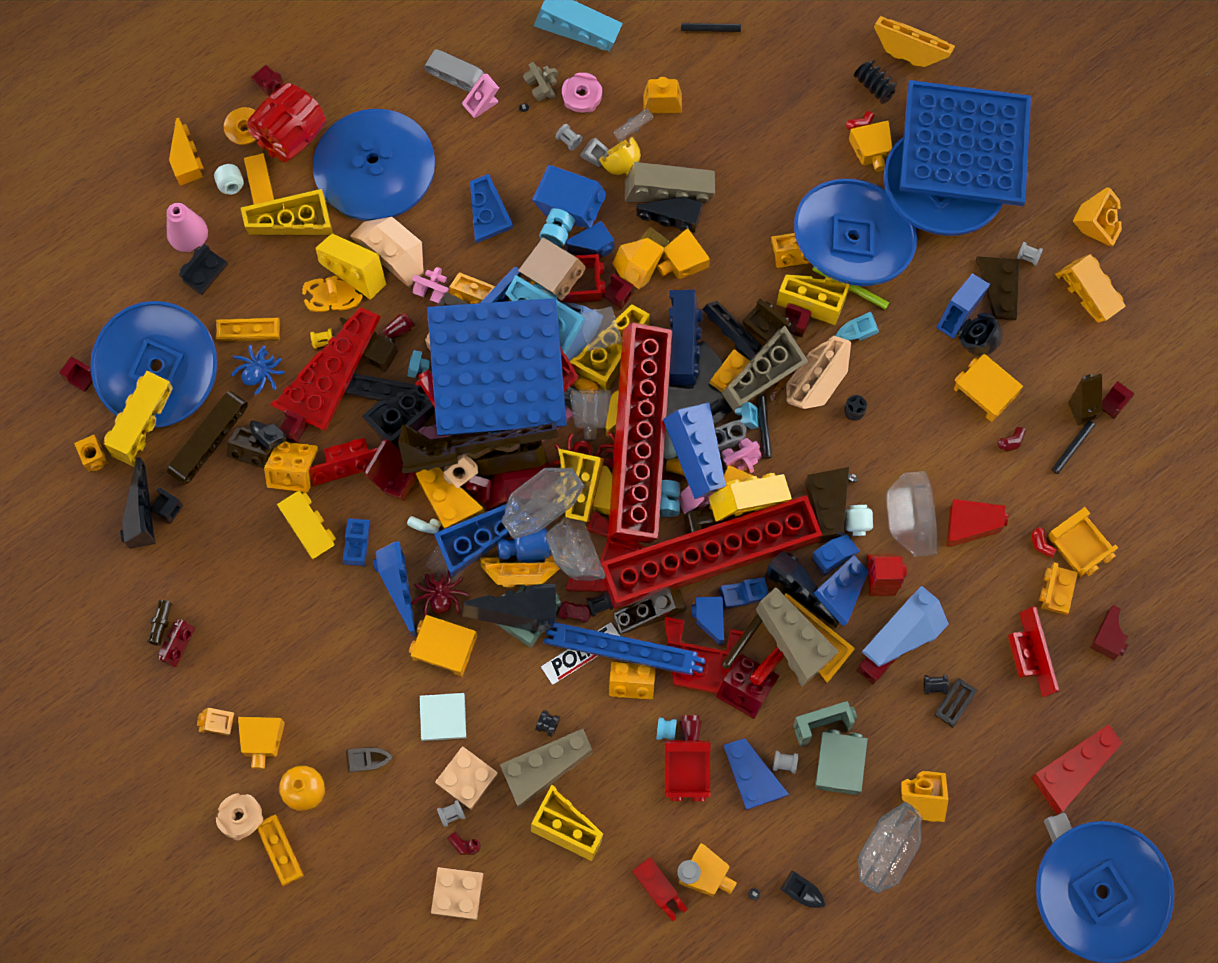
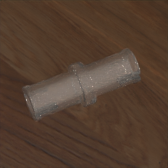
[613,108,653,142]

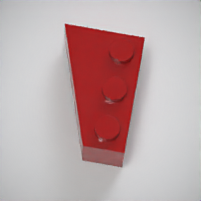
[867,554,907,596]

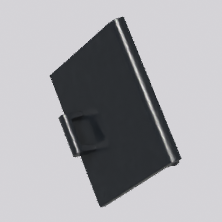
[666,340,733,425]

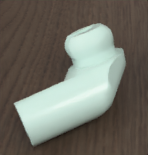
[407,516,441,534]

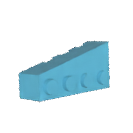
[534,0,623,52]

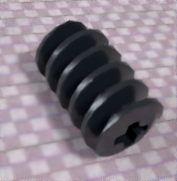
[853,59,898,104]

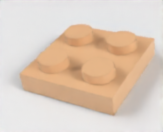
[435,746,498,810]
[431,867,484,920]

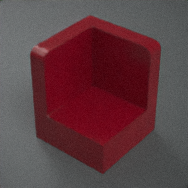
[602,273,634,310]
[785,303,811,338]
[59,356,93,392]
[1102,381,1135,419]
[280,409,308,443]

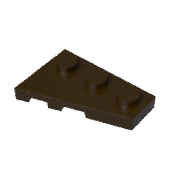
[976,256,1019,320]

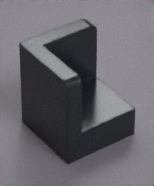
[150,487,183,523]

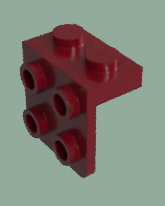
[365,439,420,501]

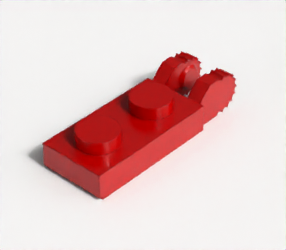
[632,858,688,922]

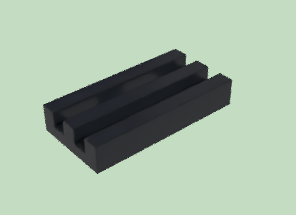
[934,678,977,728]

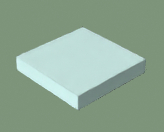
[420,693,466,741]

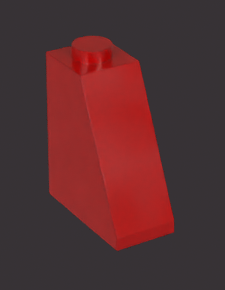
[946,499,1009,547]

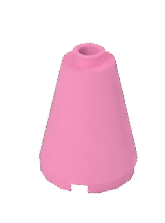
[167,203,208,252]

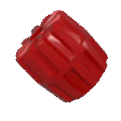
[247,83,326,163]

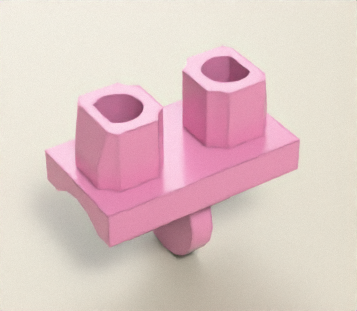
[412,267,449,303]
[721,438,762,474]

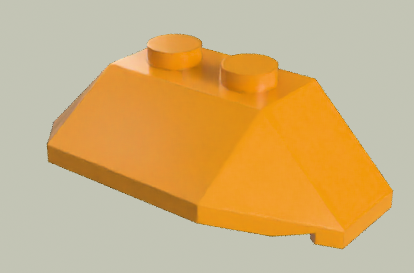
[874,16,955,67]

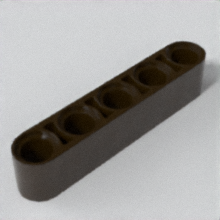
[167,391,248,485]
[442,441,548,477]

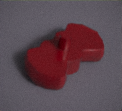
[558,601,592,623]

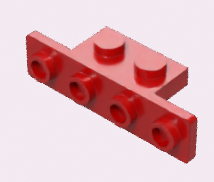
[309,438,379,486]
[1008,606,1059,697]

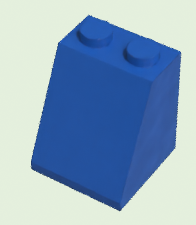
[532,165,607,228]

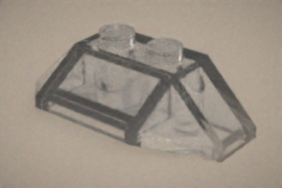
[502,468,585,539]
[886,471,937,556]
[545,517,605,581]
[858,802,922,894]

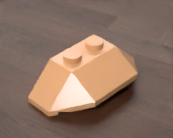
[350,217,424,288]
[786,336,851,409]

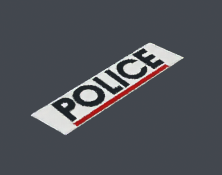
[541,622,620,685]

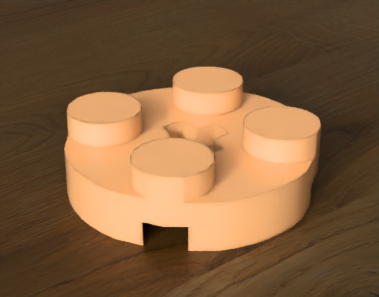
[216,793,263,840]

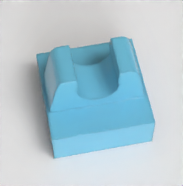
[407,350,431,378]
[735,402,759,429]

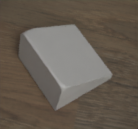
[579,138,609,167]

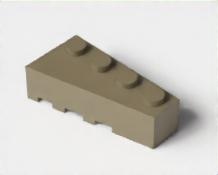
[625,162,715,203]
[500,729,593,810]

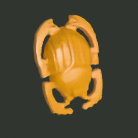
[302,275,362,312]

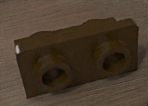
[227,426,274,469]

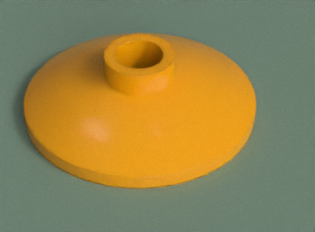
[224,107,257,145]

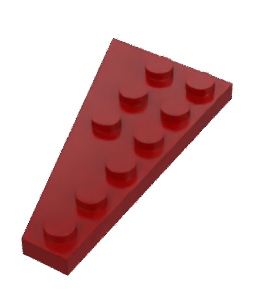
[270,307,381,431]

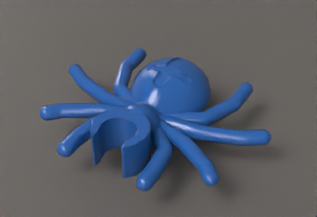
[231,345,285,395]

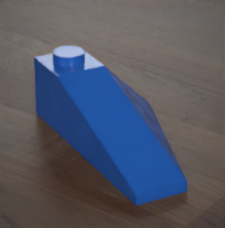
[373,541,416,637]

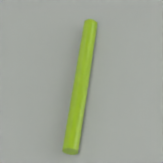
[812,267,890,310]

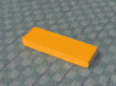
[244,153,274,204]
[216,318,280,342]
[257,814,304,887]

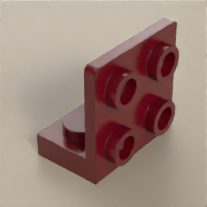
[716,654,779,719]

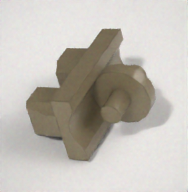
[523,62,559,101]

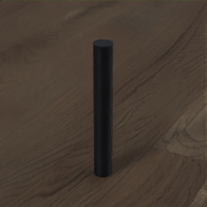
[681,23,741,32]
[757,396,772,459]
[1051,421,1095,474]

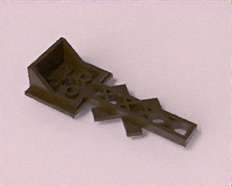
[398,422,558,474]

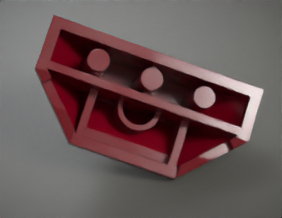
[485,461,564,511]

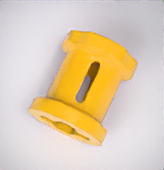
[310,328,333,350]

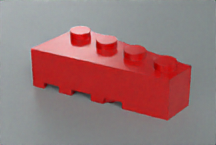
[1031,724,1122,815]

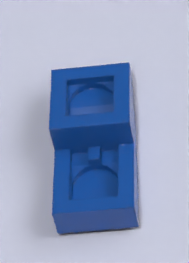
[343,518,370,566]
[719,577,768,609]

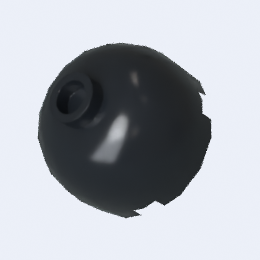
[958,313,1003,356]

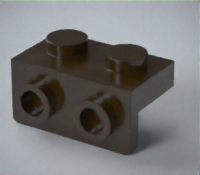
[742,299,792,343]

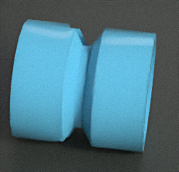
[539,208,575,248]
[659,480,681,517]

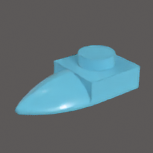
[836,312,879,341]

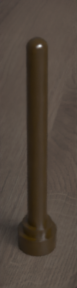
[722,581,789,669]

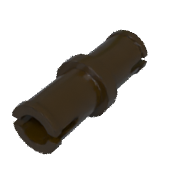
[147,600,172,646]

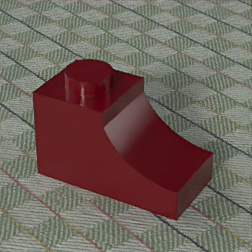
[1090,605,1128,660]

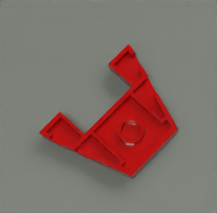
[565,511,645,592]
[665,617,744,694]

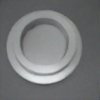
[677,860,701,884]

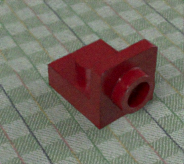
[251,65,283,96]
[460,476,491,504]

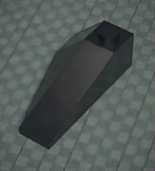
[362,385,435,450]
[120,457,156,549]
[766,551,840,628]
[462,583,556,632]

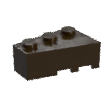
[805,467,849,543]

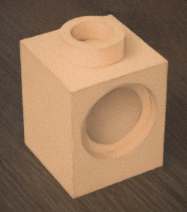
[443,454,478,488]

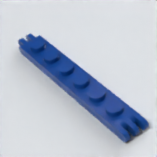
[543,622,705,675]

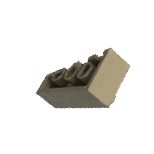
[721,326,808,410]
[756,588,839,687]

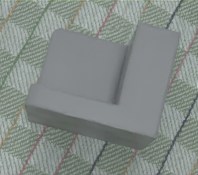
[1044,813,1072,842]

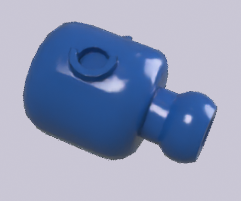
[497,526,551,563]

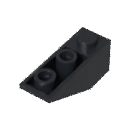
[636,197,703,233]

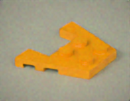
[480,556,565,587]

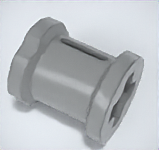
[555,124,583,151]
[1016,242,1043,266]
[773,750,798,774]
[437,800,465,827]

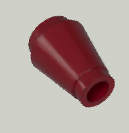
[382,312,415,339]
[680,715,702,740]

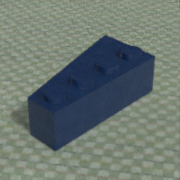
[669,290,703,385]

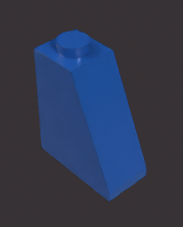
[936,273,990,339]

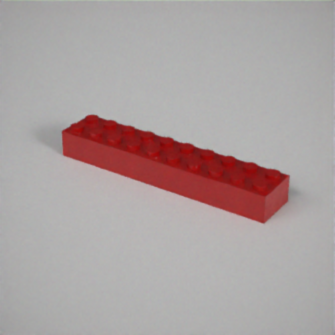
[608,323,672,543]
[600,495,822,609]

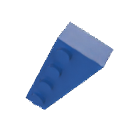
[663,403,726,499]
[434,501,524,578]

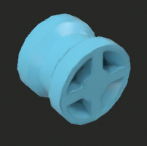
[656,717,677,740]

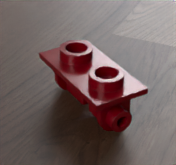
[158,619,195,667]

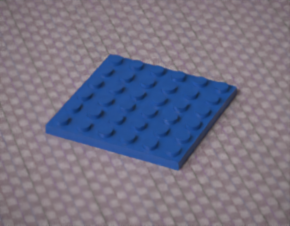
[899,80,1031,206]
[427,298,567,436]

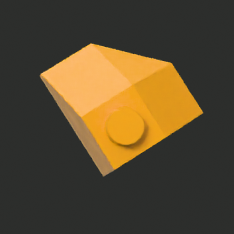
[1073,188,1122,246]
[613,238,665,289]
[901,771,948,822]

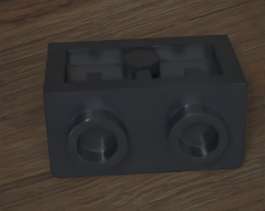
[179,243,228,295]

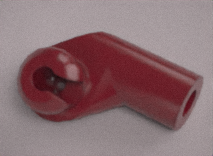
[998,427,1026,451]
[447,832,481,855]

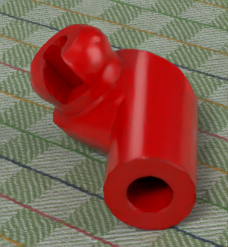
[846,111,875,130]
[1031,527,1057,558]

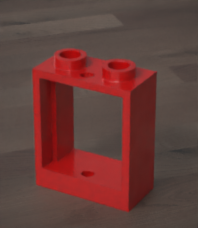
[557,254,605,303]

